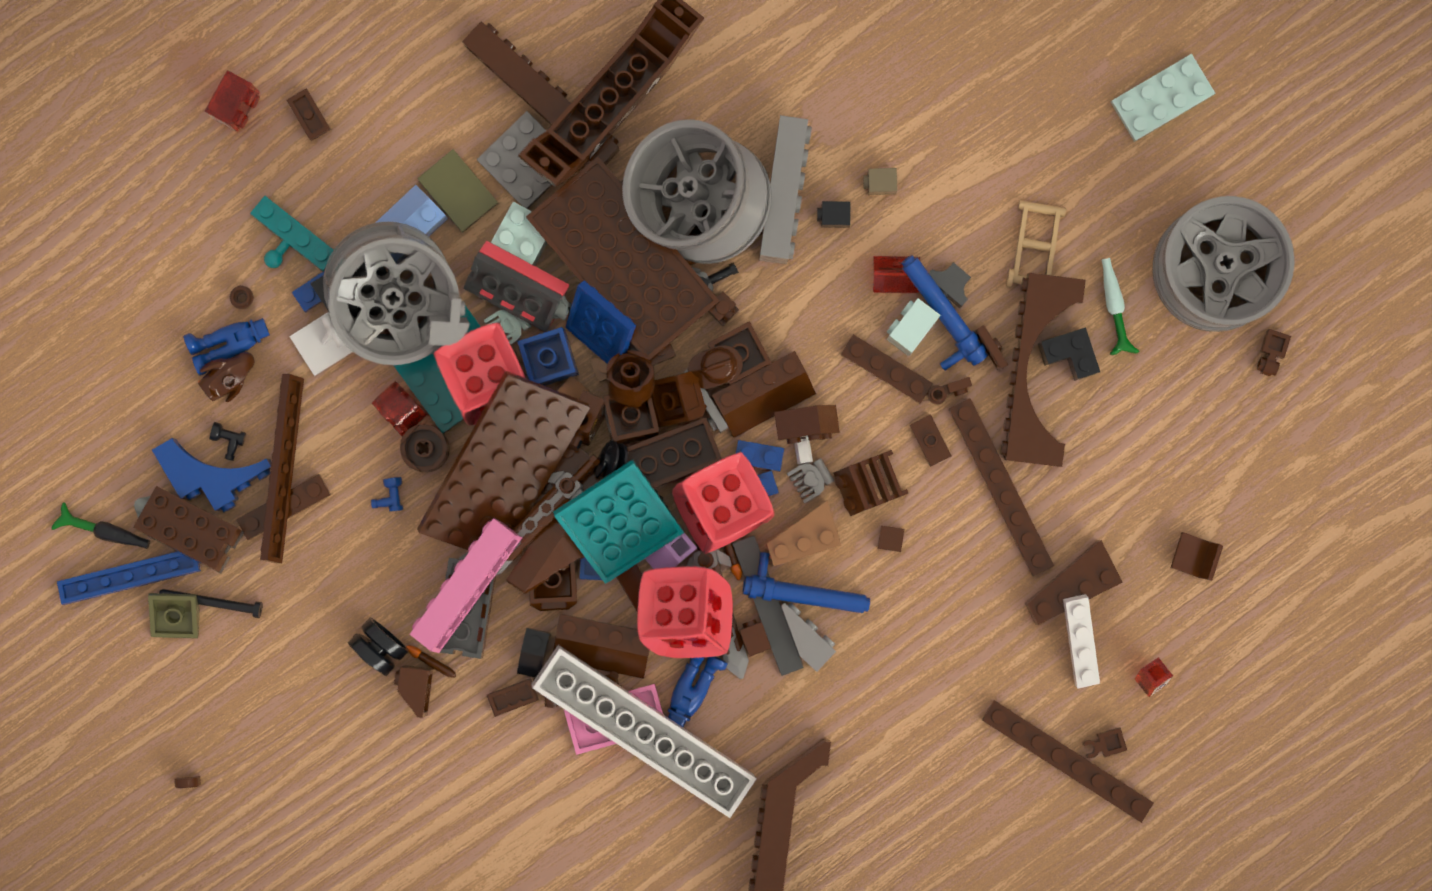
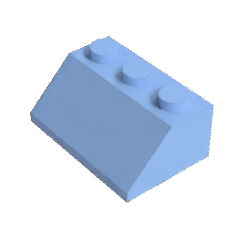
[375,185,448,264]

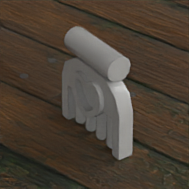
[787,458,834,504]

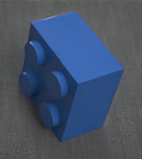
[517,327,579,386]

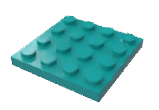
[393,305,481,433]
[553,460,684,584]

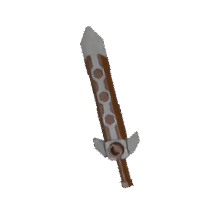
[496,454,601,575]
[686,544,749,679]

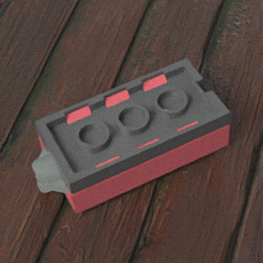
[463,241,572,332]

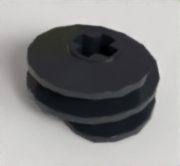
[594,440,628,479]

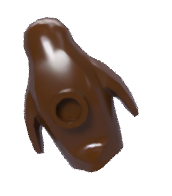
[198,352,255,402]

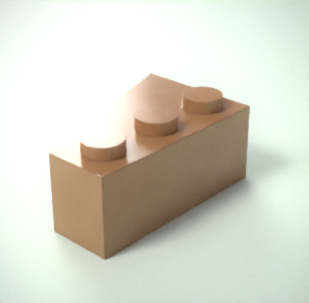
[766,501,841,566]

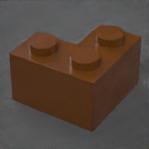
[774,405,840,444]

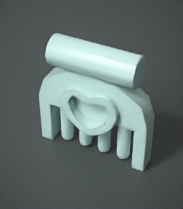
[484,310,532,345]

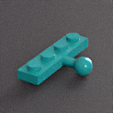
[250,196,333,272]

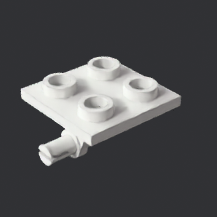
[289,312,353,376]

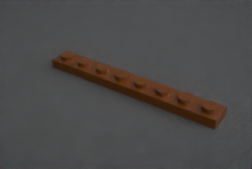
[260,374,304,564]
[949,398,1054,576]
[982,700,1154,823]

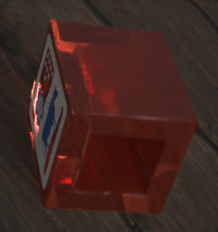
[1135,657,1173,697]

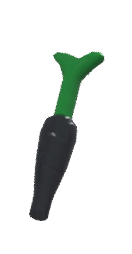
[51,502,150,549]

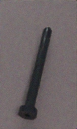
[159,589,263,618]

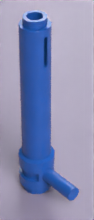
[901,255,988,371]
[742,552,870,613]

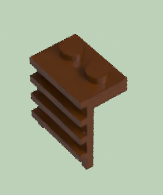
[833,450,909,516]

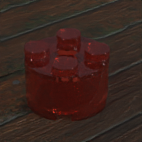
[372,381,427,437]

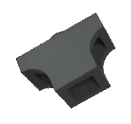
[929,262,971,308]

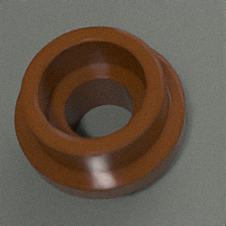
[230,286,254,309]

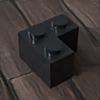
[1038,327,1100,381]

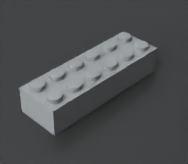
[759,115,812,264]

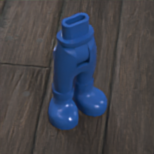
[183,318,270,376]
[668,656,728,727]

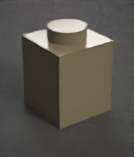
[863,168,898,195]

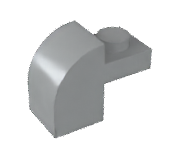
[426,293,469,345]

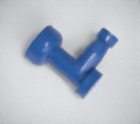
[371,477,403,511]

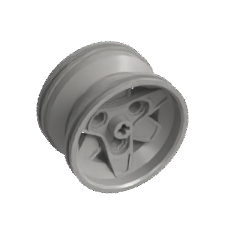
[623,120,771,264]
[1152,196,1294,332]

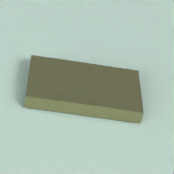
[417,149,498,233]

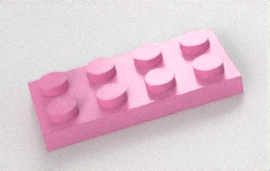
[564,683,663,755]

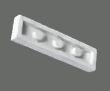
[1063,594,1100,689]

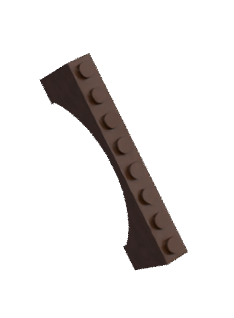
[1001,273,1086,467]

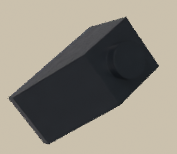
[517,628,551,678]

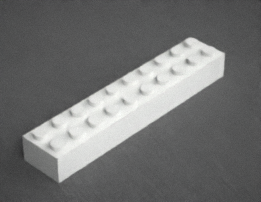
[531,645,757,818]

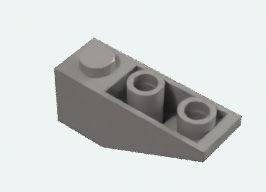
[781,603,836,672]

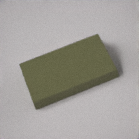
[148,593,200,638]

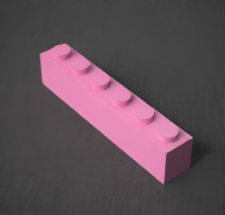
[410,518,522,653]

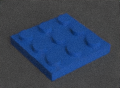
[565,281,636,364]

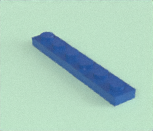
[57,552,201,605]

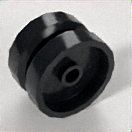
[348,617,409,676]

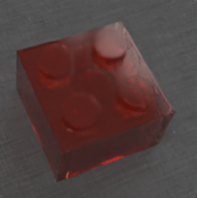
[205,70,260,132]

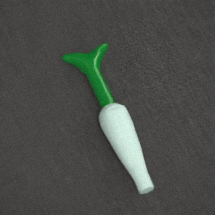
[1101,258,1140,355]

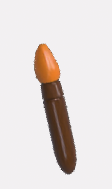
[724,543,742,580]
[406,645,456,678]

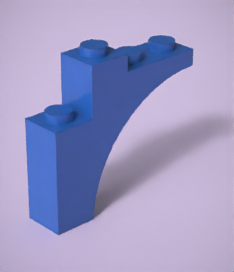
[152,438,272,513]

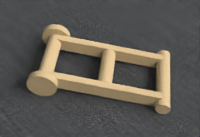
[1006,200,1066,287]

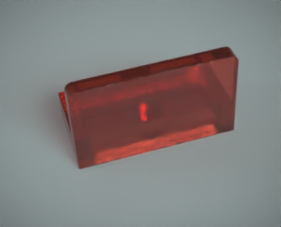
[873,256,920,293]

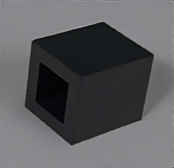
[817,201,850,228]

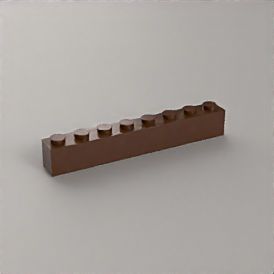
[462,21,620,165]

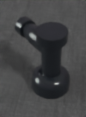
[209,422,246,461]

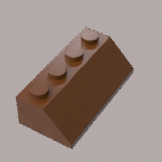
[712,351,816,438]
[553,614,650,679]

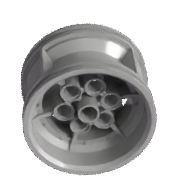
[323,222,459,365]

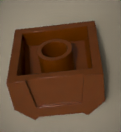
[651,371,707,427]
[529,560,577,611]

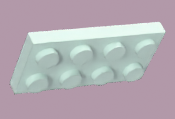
[1111,54,1216,142]

